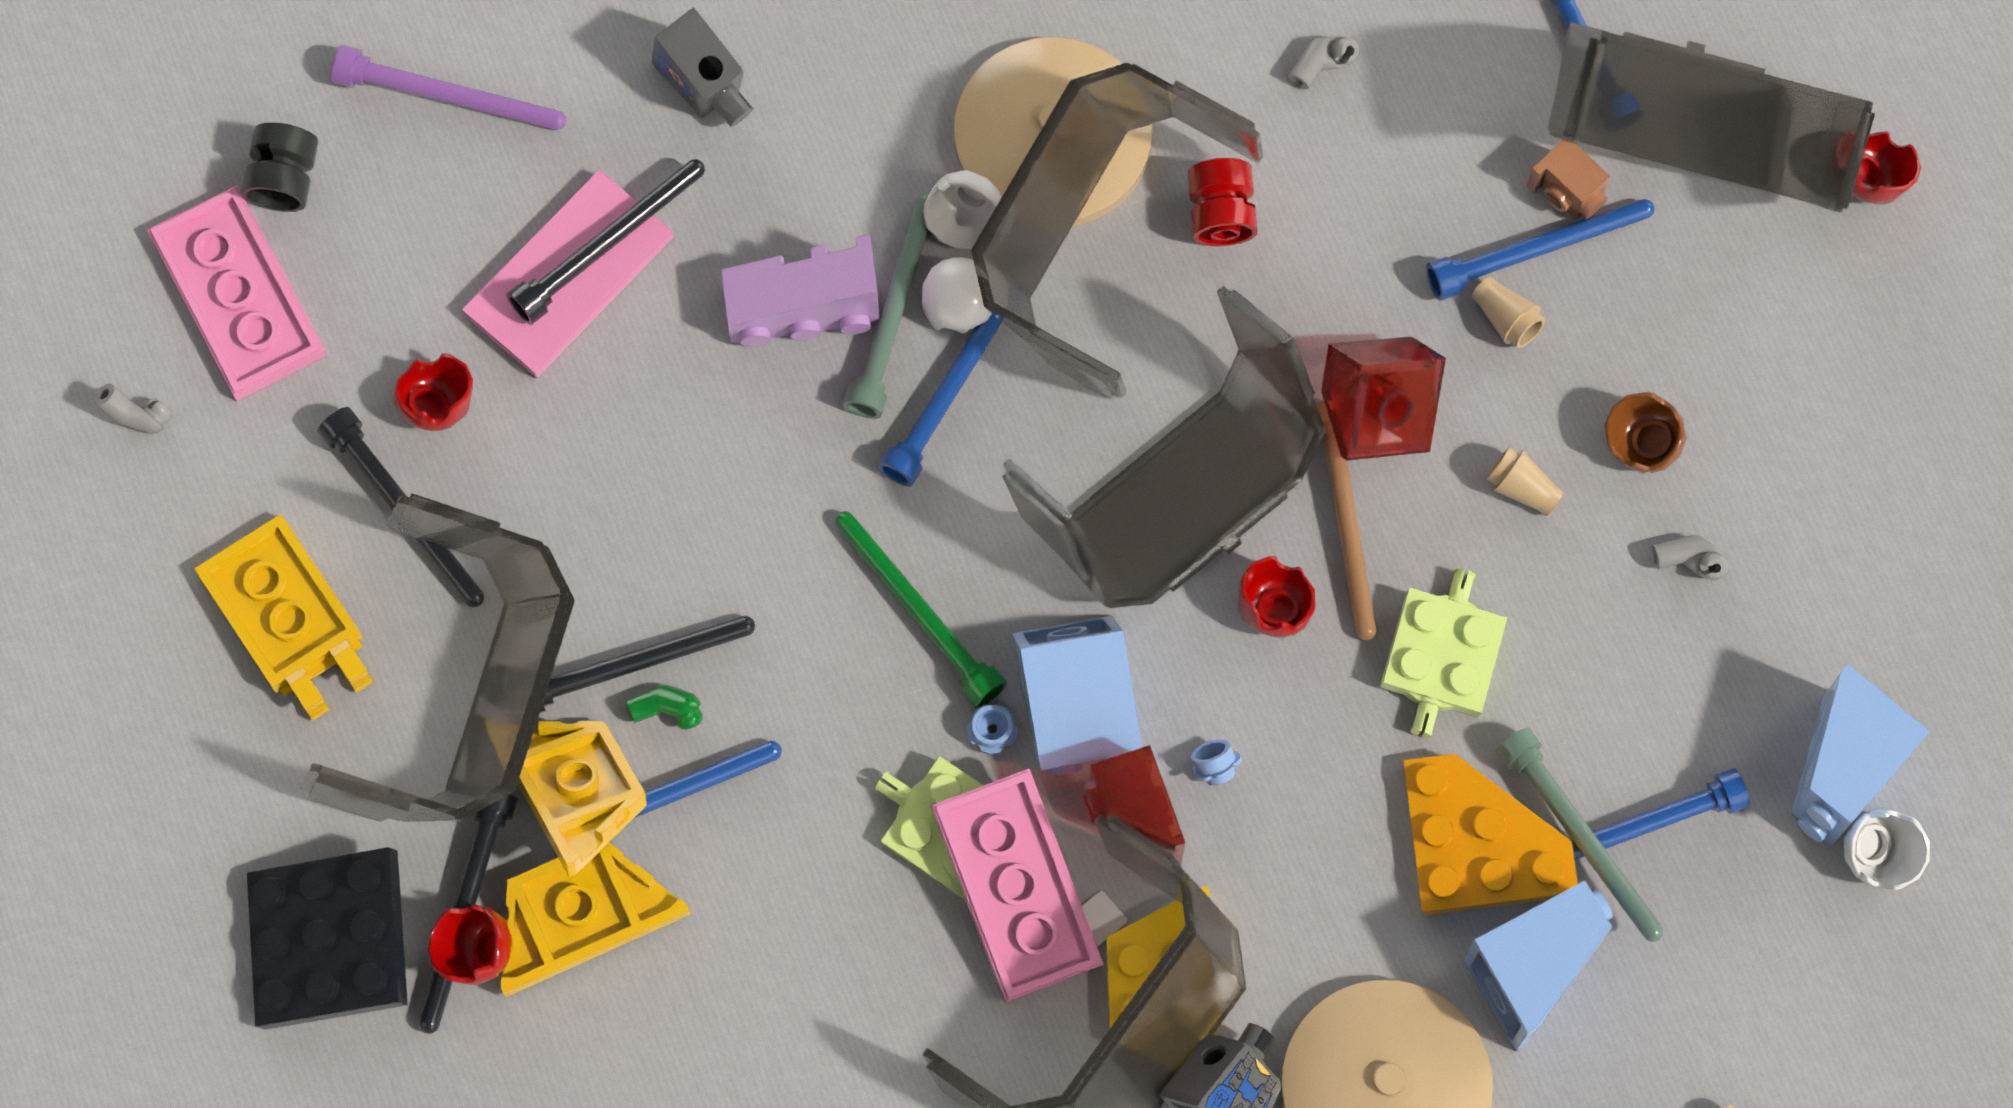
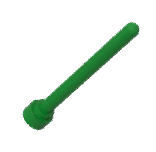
[835,511,1007,709]

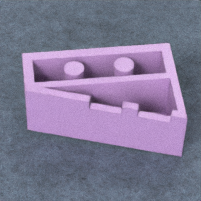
[721,234,880,346]

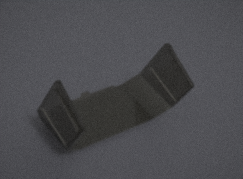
[1548,22,1875,213]
[971,62,1263,399]
[1002,286,1325,608]
[300,493,575,822]
[922,815,1246,1108]

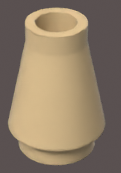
[1471,276,1546,348]
[1486,446,1565,516]

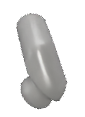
[1288,36,1360,90]
[94,383,172,434]
[1652,535,1728,580]

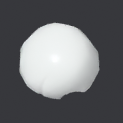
[923,170,1004,249]
[922,257,998,334]
[1844,808,1930,890]

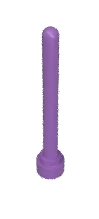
[331,45,566,130]

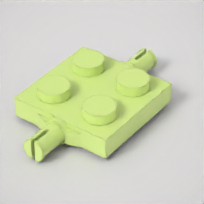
[1380,568,1507,738]
[875,756,984,900]

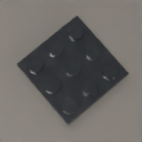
[247,847,408,1030]

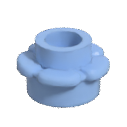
[967,705,1018,754]
[1191,739,1241,785]

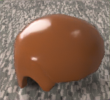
[1604,392,1687,473]

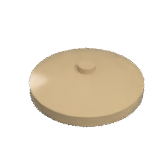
[954,37,1152,229]
[1281,980,1493,1108]

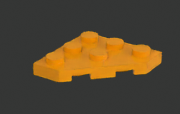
[1403,754,1578,916]

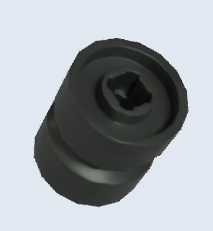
[241,122,319,212]

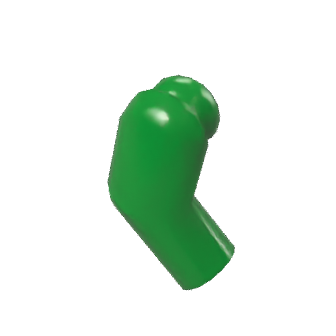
[625,685,703,730]

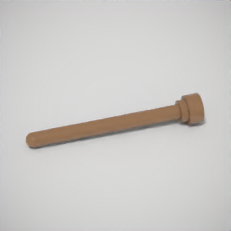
[1308,400,1376,641]

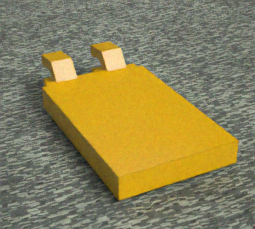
[194,514,374,721]

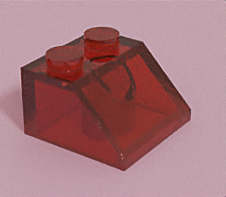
[1321,336,1446,461]
[1082,745,1186,869]

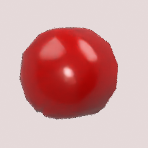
[1837,131,1921,204]
[394,353,473,431]
[1238,556,1316,638]
[428,904,512,985]

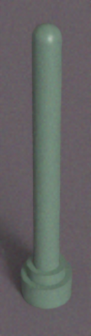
[843,194,929,419]
[1496,728,1663,942]

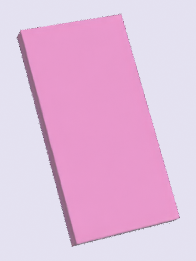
[462,169,674,378]
[147,185,327,401]
[930,769,1104,1002]

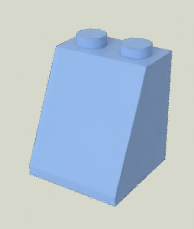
[1012,615,1143,775]
[1792,664,1930,846]
[1464,881,1613,1051]

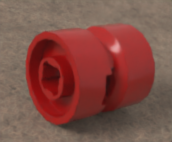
[1188,158,1258,247]

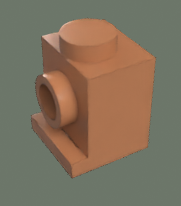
[1527,136,1610,220]

